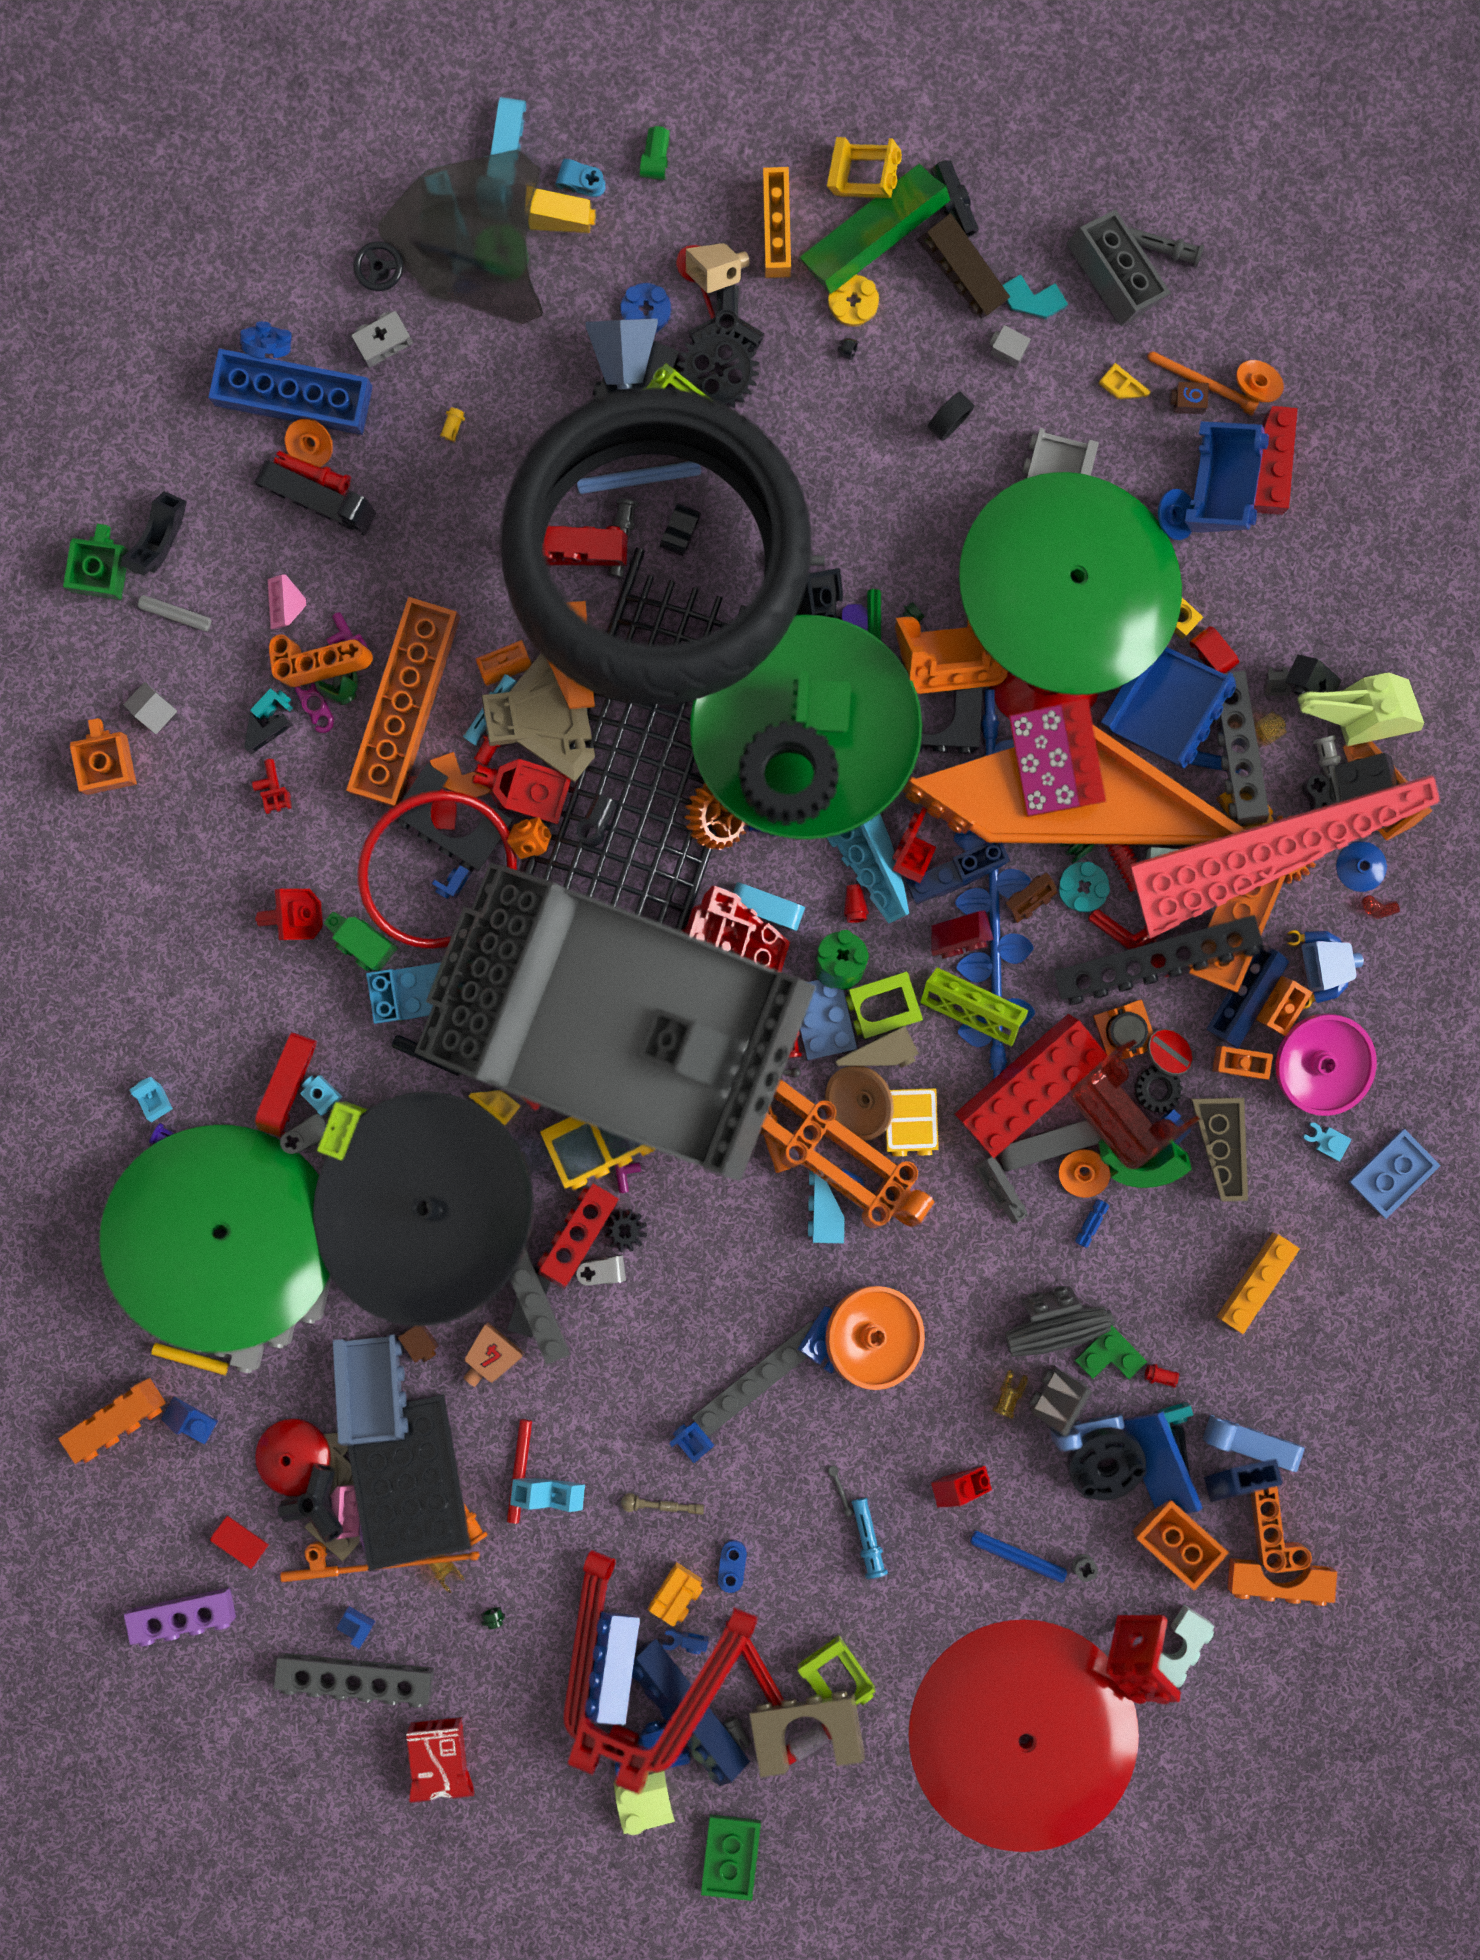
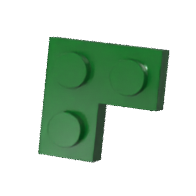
[1074,1326,1147,1379]

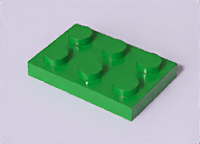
[701,1814,761,1901]

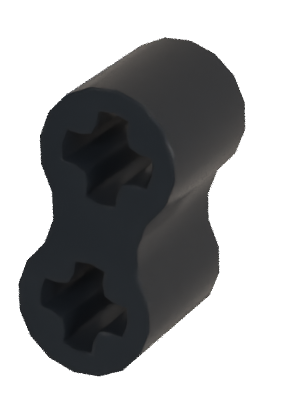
[660,503,701,557]
[1302,774,1335,811]

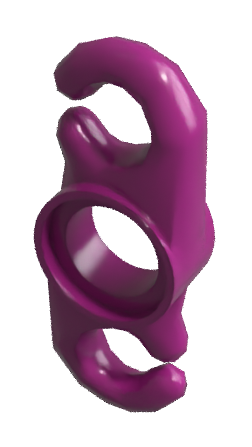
[294,683,334,733]

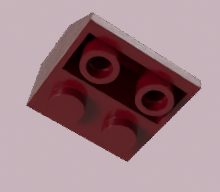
[931,910,994,959]

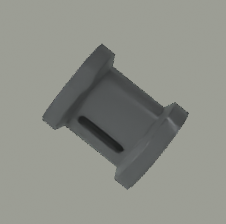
[1072,1554,1098,1582]

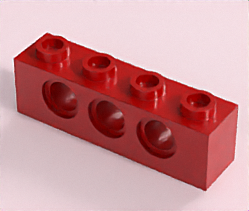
[537,1183,619,1290]

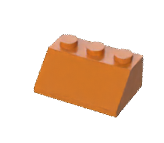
[1133,1499,1229,1591]

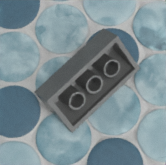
[1066,209,1171,327]

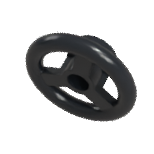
[353,241,403,291]

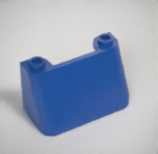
[1185,421,1269,533]

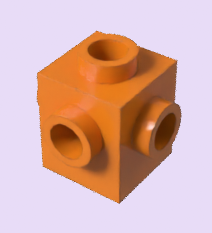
[507,817,552,859]

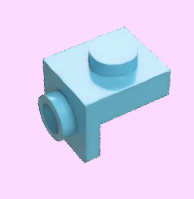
[130,1077,173,1122]

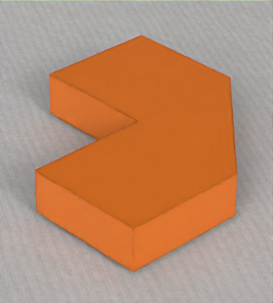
[430,752,490,798]

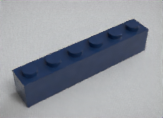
[632,1638,751,1786]

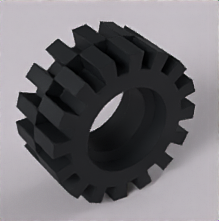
[1134,1067,1183,1112]

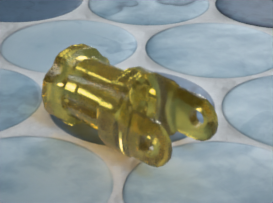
[992,1370,1028,1419]
[428,1555,465,1593]

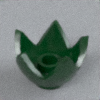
[314,671,358,705]

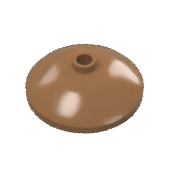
[825,1066,894,1141]

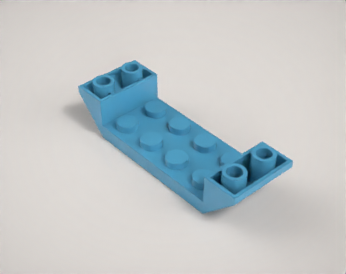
[366,962,441,1024]

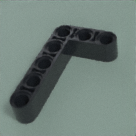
[254,460,376,536]

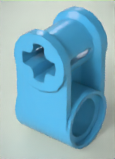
[555,159,606,197]

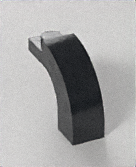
[121,491,187,576]

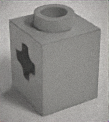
[989,325,1031,368]

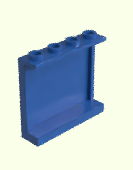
[1101,647,1236,769]

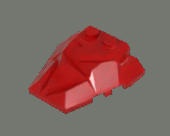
[685,886,790,972]

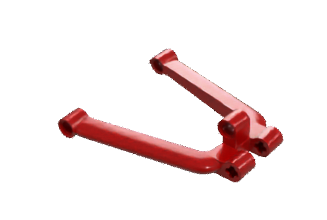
[564,1550,758,1795]

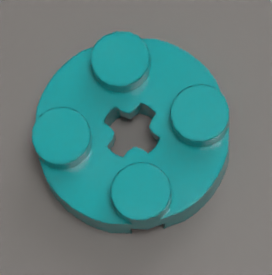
[1058,862,1110,912]

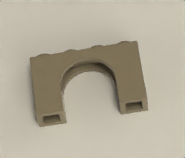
[750,1691,865,1777]

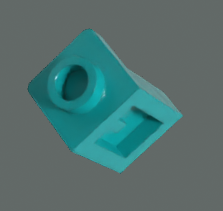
[250,688,293,720]
[1157,1402,1193,1435]

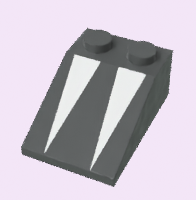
[1029,1365,1092,1436]

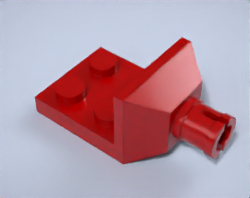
[472,759,571,825]

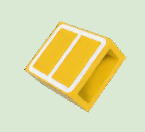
[885,1088,939,1156]

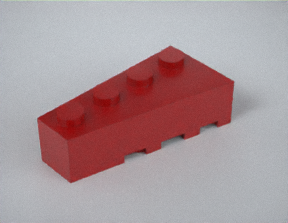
[1254,406,1298,515]

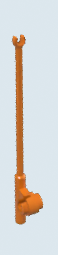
[280,1541,480,1582]

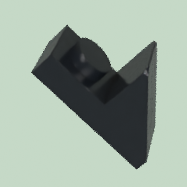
[244,713,293,754]

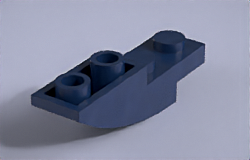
[906,843,1010,905]

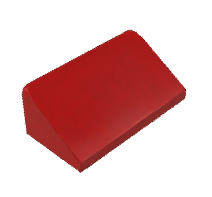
[210,1515,269,1569]

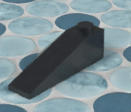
[795,568,843,620]

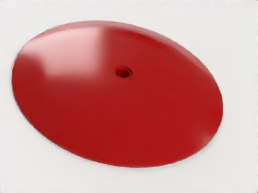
[908,1619,1139,1852]

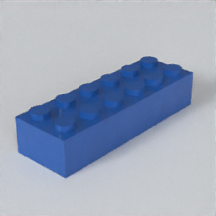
[208,349,373,435]

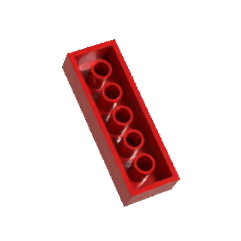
[954,1013,1109,1158]

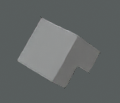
[123,682,177,734]

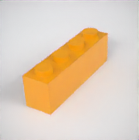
[763,167,791,278]
[1216,1232,1300,1334]

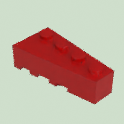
[543,526,628,566]

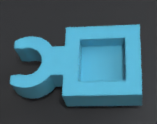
[1302,1122,1352,1162]

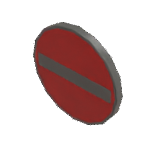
[1147,1028,1193,1076]

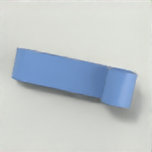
[1202,1415,1305,1472]

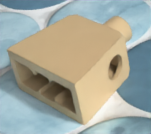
[686,243,750,293]

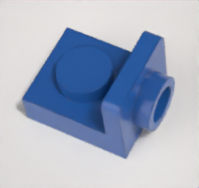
[432,865,472,899]

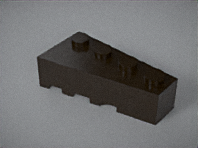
[916,213,1010,319]

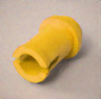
[440,407,465,442]

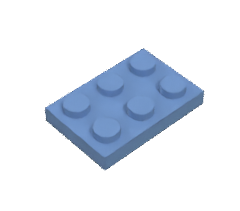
[800,980,857,1060]
[1348,1129,1441,1219]

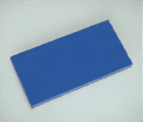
[1123,1412,1203,1513]

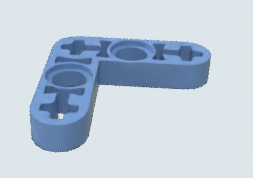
[1050,1414,1125,1450]

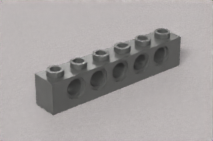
[1214,671,1269,826]
[274,1652,434,1708]

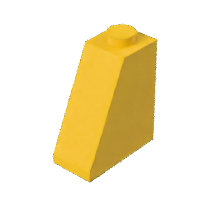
[526,187,596,233]

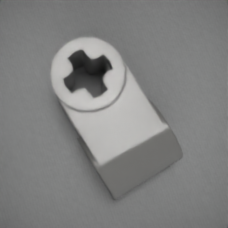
[576,1255,626,1286]

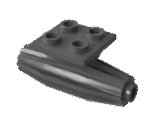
[1005,1286,1114,1357]

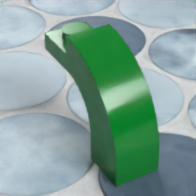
[1098,1137,1192,1188]

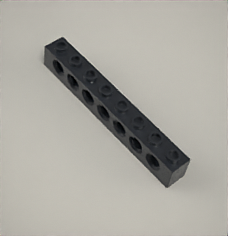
[1054,915,1265,1006]

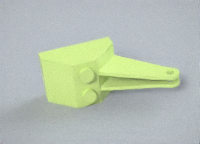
[1298,672,1424,746]

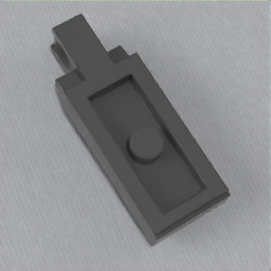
[973,1156,1028,1224]

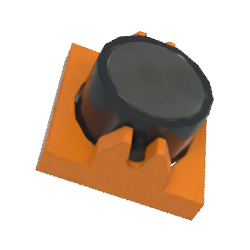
[1093,999,1153,1064]

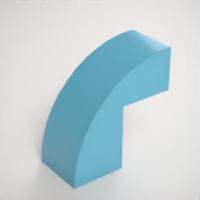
[510,1478,585,1512]

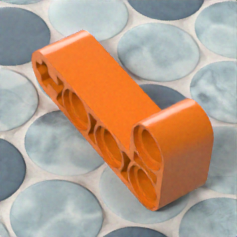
[269,634,373,687]
[1250,1486,1312,1573]

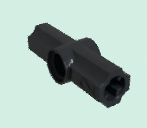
[930,160,979,237]

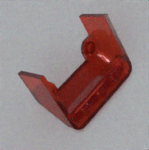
[1071,1039,1200,1169]

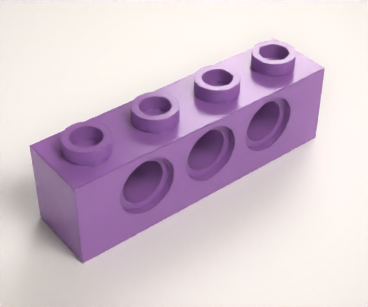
[124,1587,236,1647]

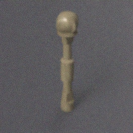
[621,1493,704,1515]

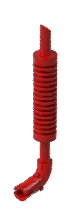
[1105,844,1162,949]

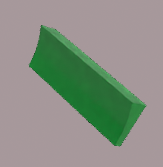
[800,163,951,295]

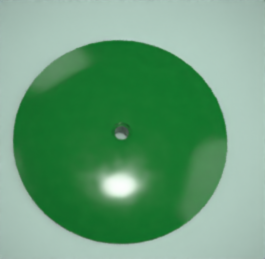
[959,472,1182,695]
[690,615,922,840]
[99,1125,330,1353]

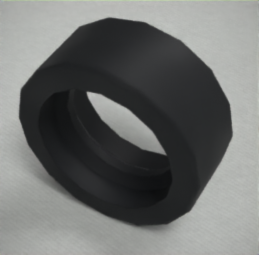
[927,392,975,441]

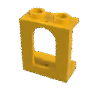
[827,137,902,198]

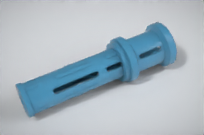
[851,1498,888,1579]

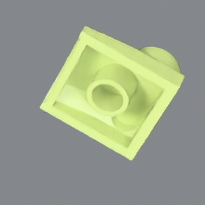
[614,1771,675,1835]

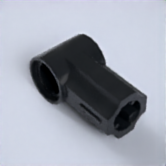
[576,793,617,847]

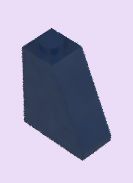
[1204,1459,1284,1503]

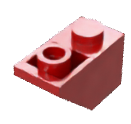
[931,1466,992,1508]

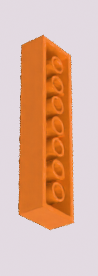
[346,596,460,807]

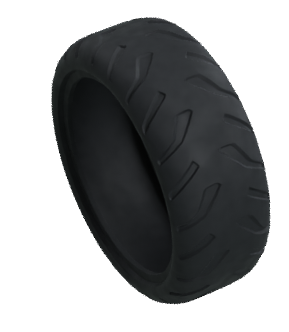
[500,388,812,705]

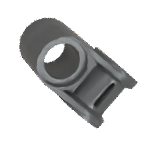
[280,1113,327,1154]

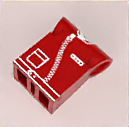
[406,1717,474,1803]

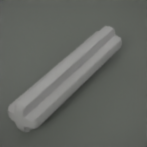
[138,595,212,632]

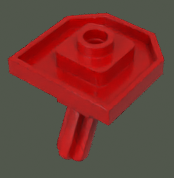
[255,889,323,941]

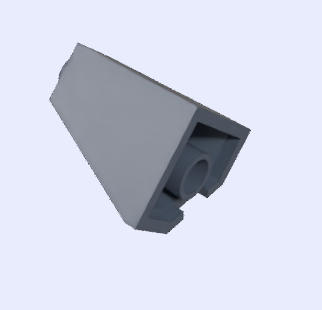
[586,318,658,389]

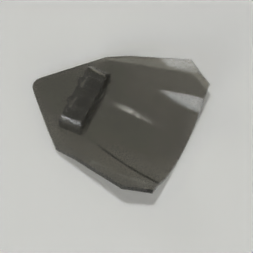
[378,149,543,324]

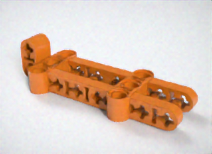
[759,1079,934,1228]

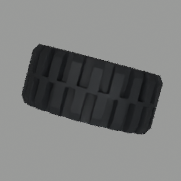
[739,721,838,826]

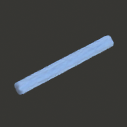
[577,461,701,494]

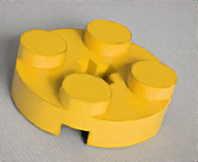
[828,275,879,327]

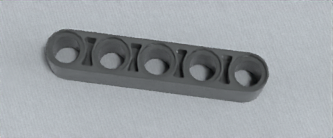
[999,1111,1123,1172]

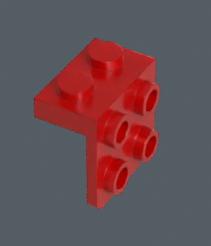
[892,807,936,883]

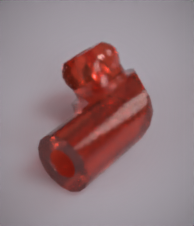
[1361,895,1400,919]

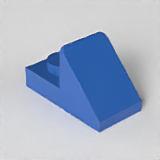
[161,1396,218,1444]

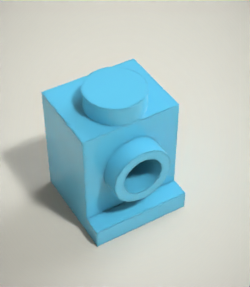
[300,1075,342,1115]

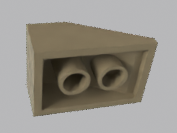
[834,1026,919,1068]

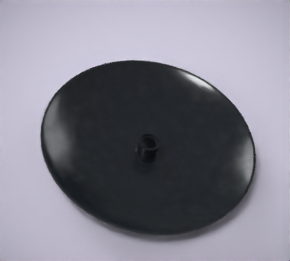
[313,1092,534,1326]

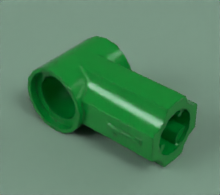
[640,126,670,181]

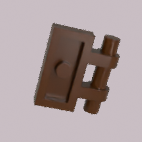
[1006,872,1058,923]

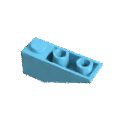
[808,1170,845,1243]

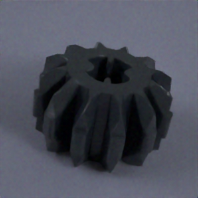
[604,1209,647,1252]

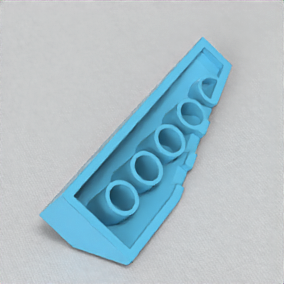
[827,814,909,923]

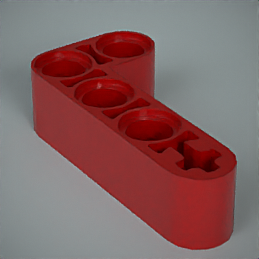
[255,1032,317,1138]

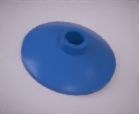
[1158,489,1192,540]
[1336,842,1387,892]

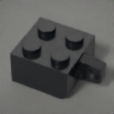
[1335,752,1398,830]

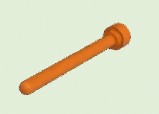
[1147,352,1260,416]

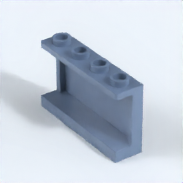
[333,1334,408,1446]

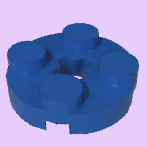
[621,283,671,333]
[240,321,291,358]

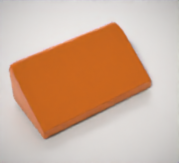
[476,640,532,686]

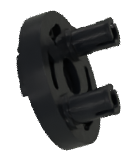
[1067,1427,1146,1500]

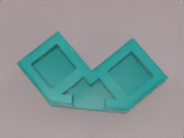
[1002,274,1068,319]

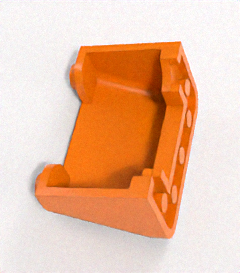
[895,617,1008,694]

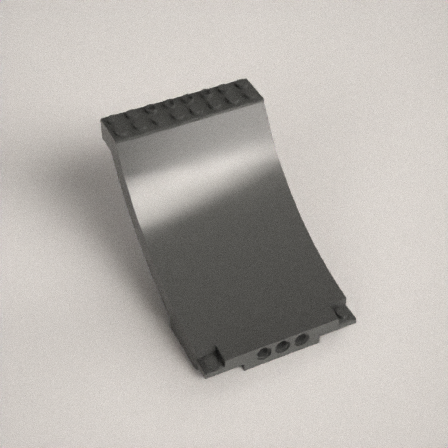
[414,862,816,1181]

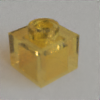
[1254,711,1287,747]

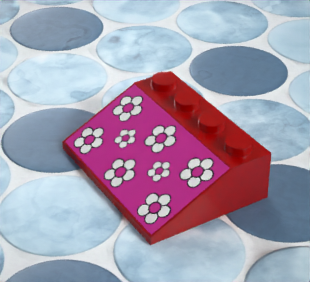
[1009,699,1106,817]

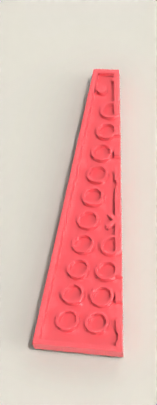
[1130,775,1440,939]

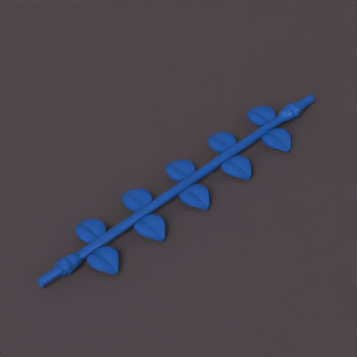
[954,690,1035,1079]

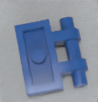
[798,1306,835,1374]

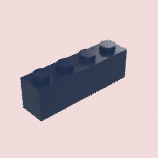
[1206,945,1290,1049]

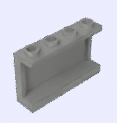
[1022,428,1099,478]

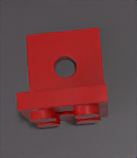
[1105,1615,1181,1704]

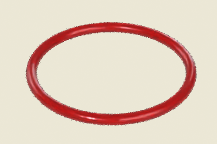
[357,790,517,949]

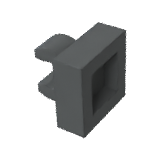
[1264,667,1292,696]

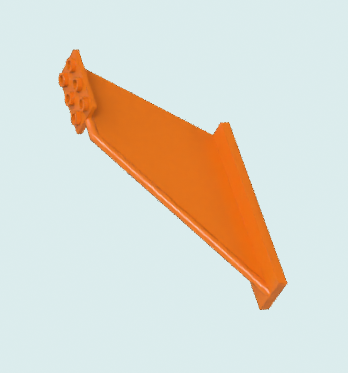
[903,725,1245,845]

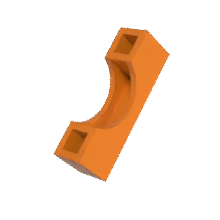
[1227,1558,1337,1606]

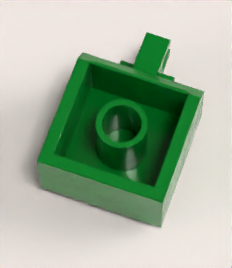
[63,524,129,600]
[324,911,399,972]

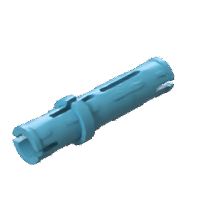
[462,674,517,746]

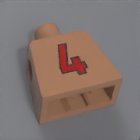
[463,1322,525,1387]

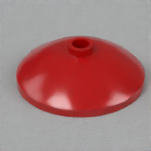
[255,1418,331,1496]

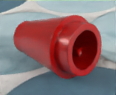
[844,884,869,923]

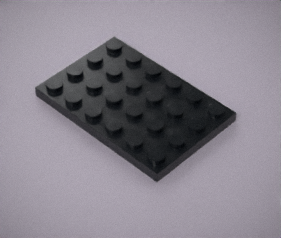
[348,1395,472,1571]

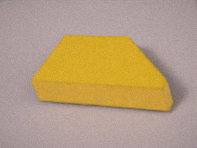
[1098,363,1151,399]
[469,1090,521,1126]

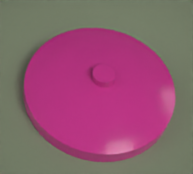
[1275,1013,1377,1116]

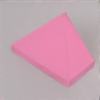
[268,575,306,629]
[330,1485,360,1539]

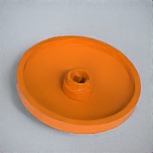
[826,1286,925,1390]

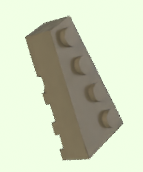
[1191,1098,1248,1201]

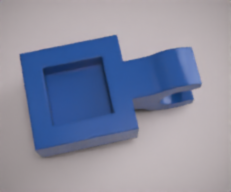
[663,1628,709,1654]

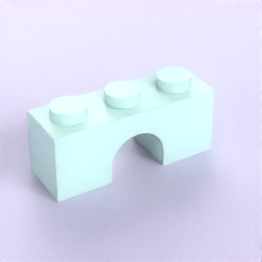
[1158,1605,1215,1688]

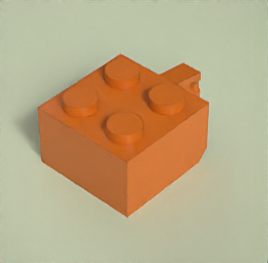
[70,718,137,795]

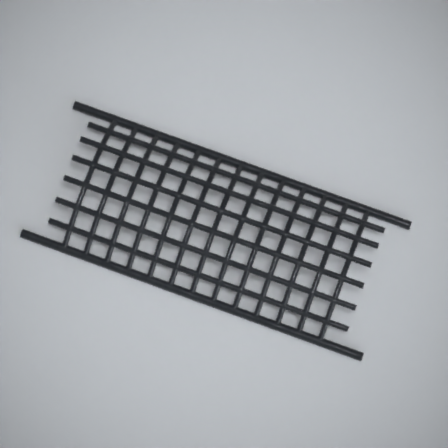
[523,547,747,931]

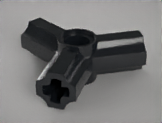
[688,284,765,351]
[278,1464,344,1543]

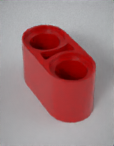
[1189,626,1239,674]

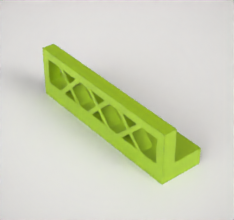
[920,967,1028,1046]

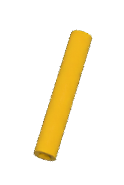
[151,1342,229,1376]

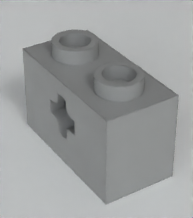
[351,311,413,368]

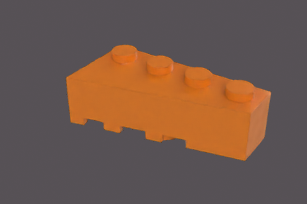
[58,1378,166,1464]

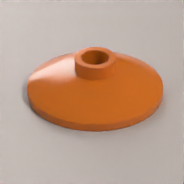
[1236,360,1284,402]
[285,419,333,467]
[1059,1149,1110,1198]

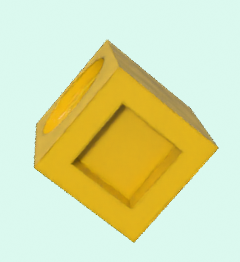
[1174,598,1203,639]

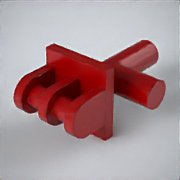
[252,759,292,814]

